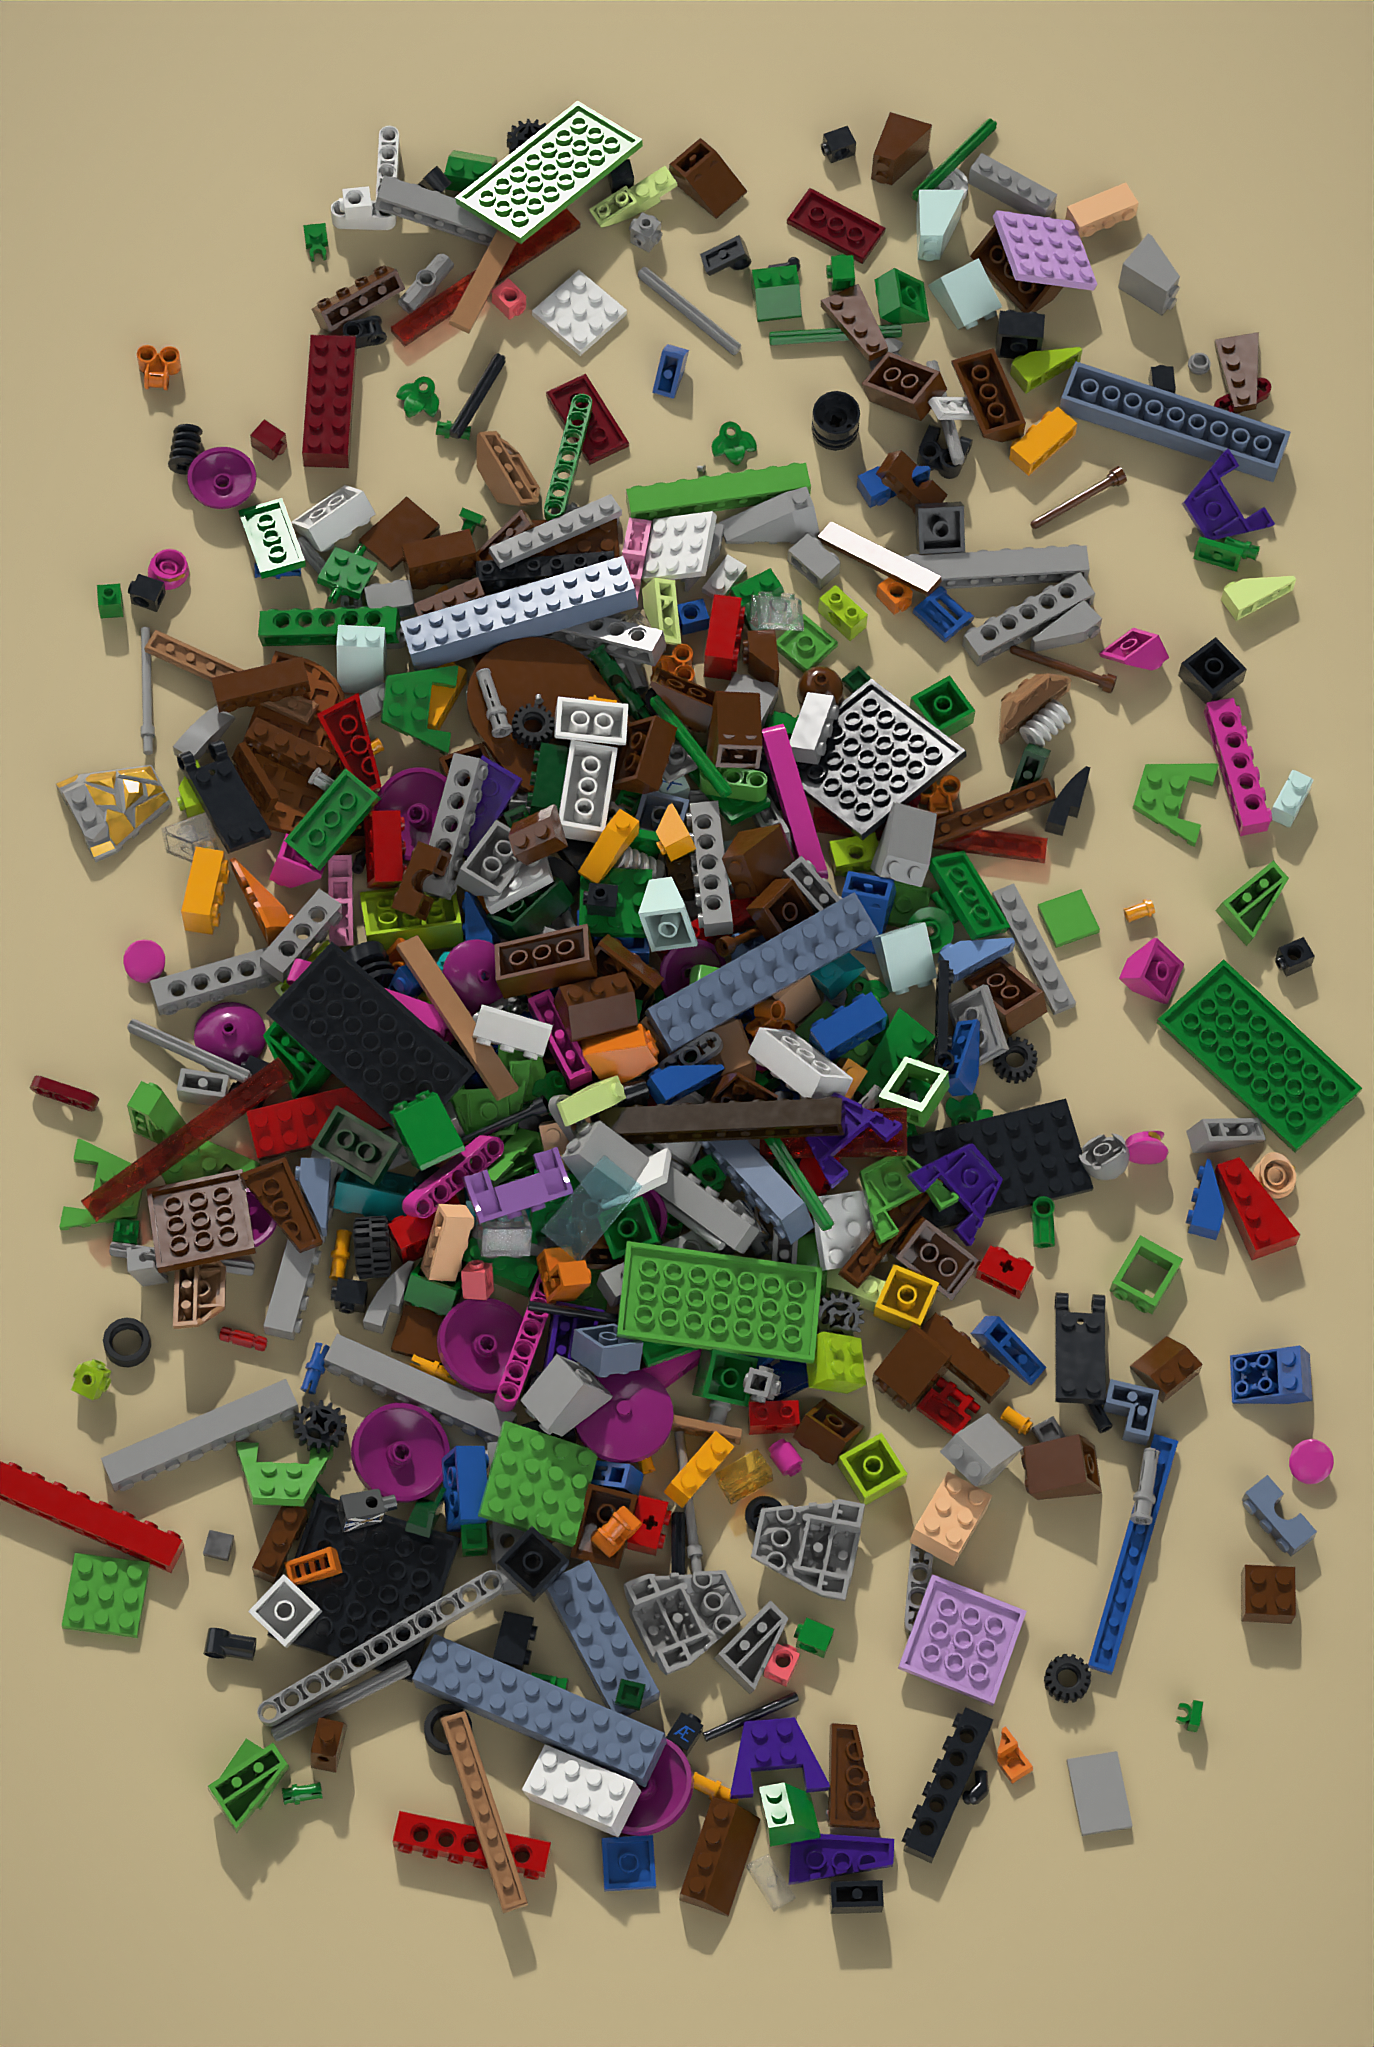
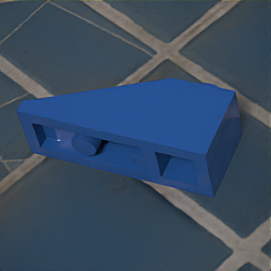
[943,1019,980,1097]
[646,1064,725,1105]
[970,1316,1047,1385]
[591,1460,644,1496]

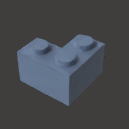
[1103,1379,1159,1446]

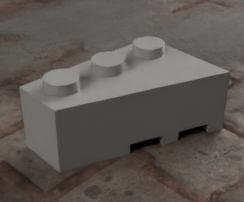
[714,1600,789,1694]

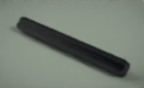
[450,353,506,439]

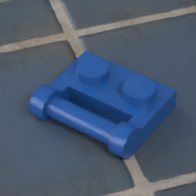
[913,586,974,643]

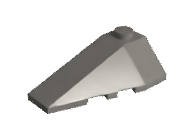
[719,487,820,544]

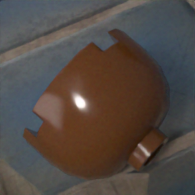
[797,666,844,706]

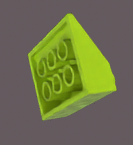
[360,887,464,951]

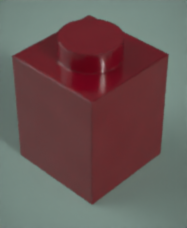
[250,419,287,460]

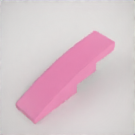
[622,517,652,609]
[328,855,354,947]

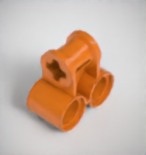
[137,345,181,390]
[650,644,695,683]
[920,775,961,820]
[745,999,795,1040]
[591,1506,642,1558]

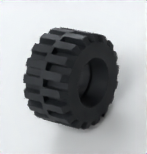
[353,1216,391,1279]

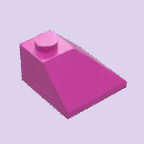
[1099,628,1169,671]
[269,833,326,888]
[1119,938,1184,1004]

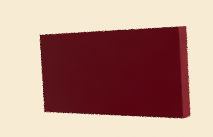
[787,188,886,264]
[546,373,629,465]

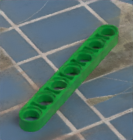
[544,394,592,521]

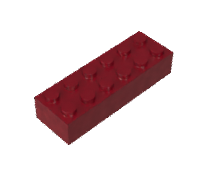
[302,335,357,468]

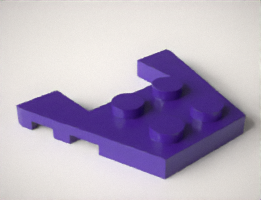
[1182,448,1275,540]
[805,1092,902,1189]
[907,1143,1003,1247]
[730,1717,830,1799]

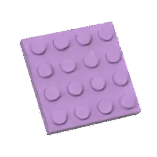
[993,210,1097,291]
[898,1574,1027,1706]

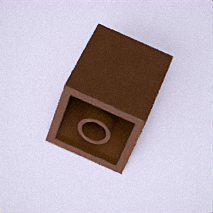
[871,112,932,185]
[722,824,795,900]
[872,1323,952,1412]
[1021,1434,1102,1500]

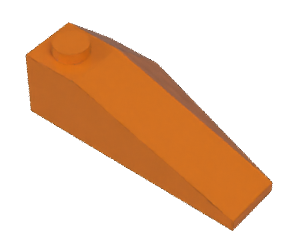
[230,858,294,946]

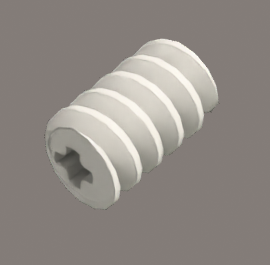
[1019,699,1071,747]
[612,847,665,879]

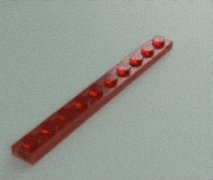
[391,208,581,347]
[813,807,1048,863]
[81,1057,293,1222]

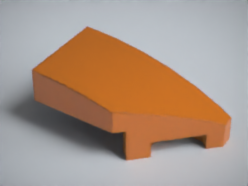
[997,1726,1033,1784]

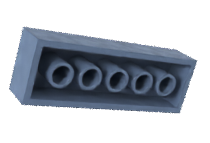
[699,1140,814,1244]
[545,1560,660,1716]

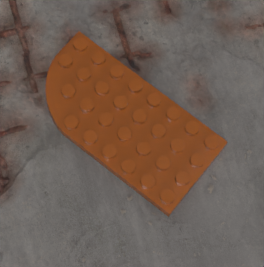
[234,651,346,834]

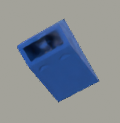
[841,871,896,954]
[1230,1345,1312,1404]

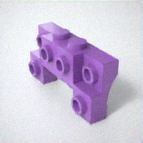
[462,1147,574,1224]

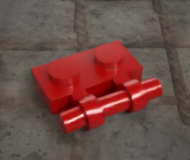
[916,1377,981,1437]

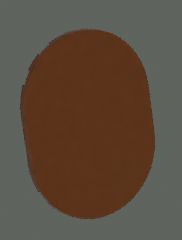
[467,637,630,793]

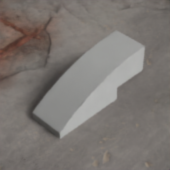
[173,705,235,760]
[363,1261,414,1334]

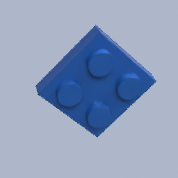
[601,1835,656,1892]

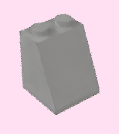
[1118,233,1180,315]
[726,673,779,729]
[561,1121,650,1200]
[520,1354,613,1436]
[940,1413,1024,1487]

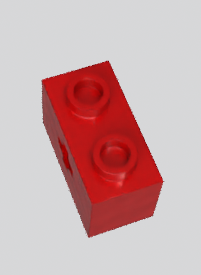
[975,1245,1034,1299]
[748,1400,800,1435]
[627,1495,672,1556]

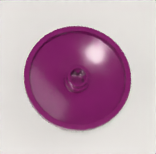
[374,767,463,861]
[437,1298,534,1394]
[575,1370,674,1464]
[351,1403,450,1503]
[621,1739,694,1836]

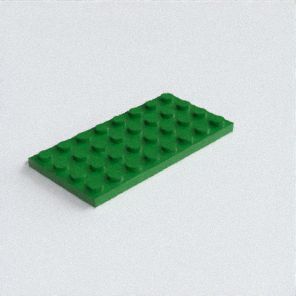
[1157,959,1362,1153]

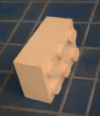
[910,1471,992,1566]

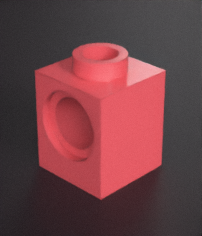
[491,278,526,320]
[461,1260,494,1300]
[763,1643,800,1687]

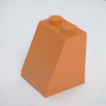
[581,1024,659,1084]

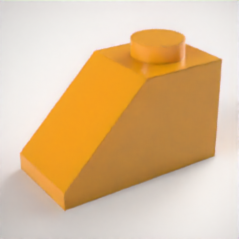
[656,803,696,862]

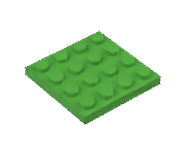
[478,1421,598,1547]

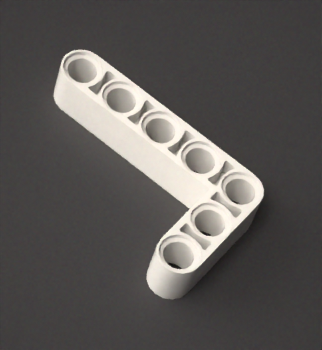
[331,126,400,230]

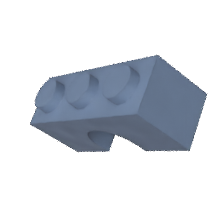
[1242,1475,1317,1556]

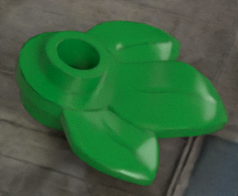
[396,376,439,418]
[711,421,757,466]
[845,976,890,1007]
[532,1071,572,1116]
[945,1093,993,1127]

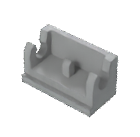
[126,1247,169,1287]

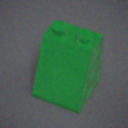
[389,1090,466,1171]

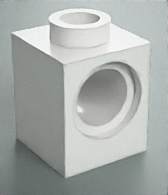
[339,186,372,220]

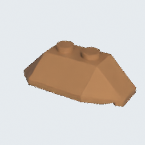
[477,431,540,506]
[998,673,1072,745]
[697,1017,757,1084]
[173,1261,226,1329]

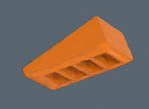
[284,1547,342,1586]

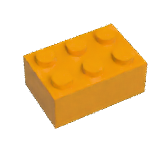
[181,847,230,935]

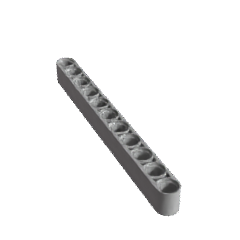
[257,1570,504,1727]

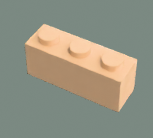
[1065,183,1138,238]
[420,1204,474,1281]

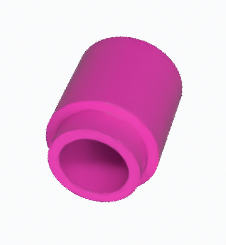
[768,1438,804,1477]

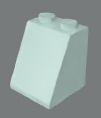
[916,190,964,261]
[928,258,1002,330]
[336,625,387,693]
[638,877,698,952]
[872,922,937,995]

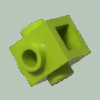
[71,1359,111,1400]

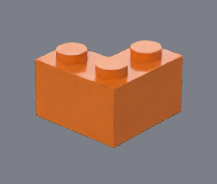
[536,1246,592,1304]

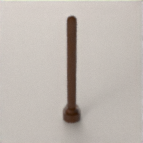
[1030,466,1127,529]
[1010,645,1117,694]
[715,927,762,957]

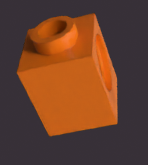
[876,577,913,615]

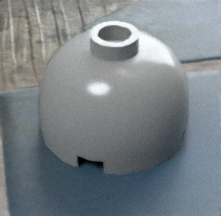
[1079,1133,1130,1180]

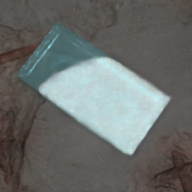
[541,1155,642,1261]

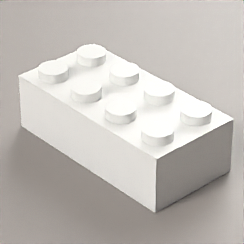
[559,740,618,843]
[748,1027,853,1099]
[522,1744,641,1837]

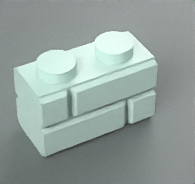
[1271,770,1313,828]

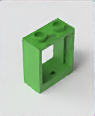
[878,1057,950,1127]
[1109,1235,1183,1314]

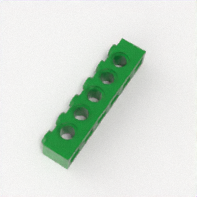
[258,606,401,646]

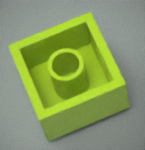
[807,1332,866,1394]
[837,1432,908,1506]

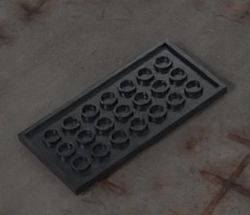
[266,941,476,1131]
[880,1098,1094,1231]

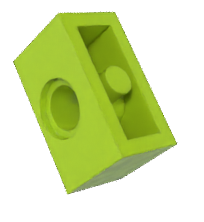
[818,585,868,641]
[828,832,878,877]

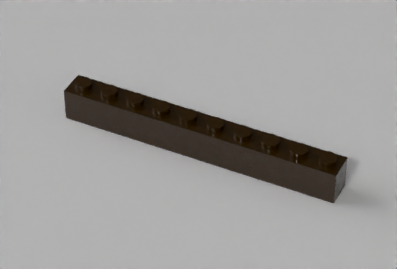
[599,1096,846,1145]

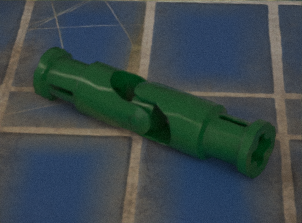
[587,644,652,721]

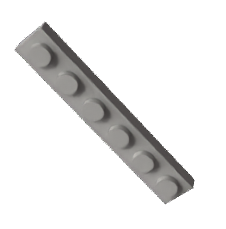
[489,494,622,569]
[992,883,1076,1015]

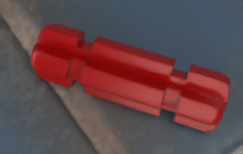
[219,1326,268,1352]

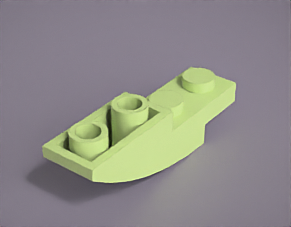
[589,166,678,228]

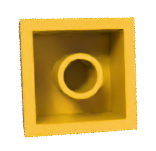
[873,1264,939,1330]

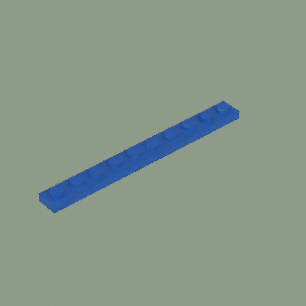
[1088,1434,1178,1675]

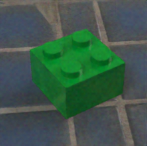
[909,675,975,737]

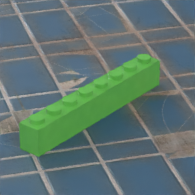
[626,463,811,521]

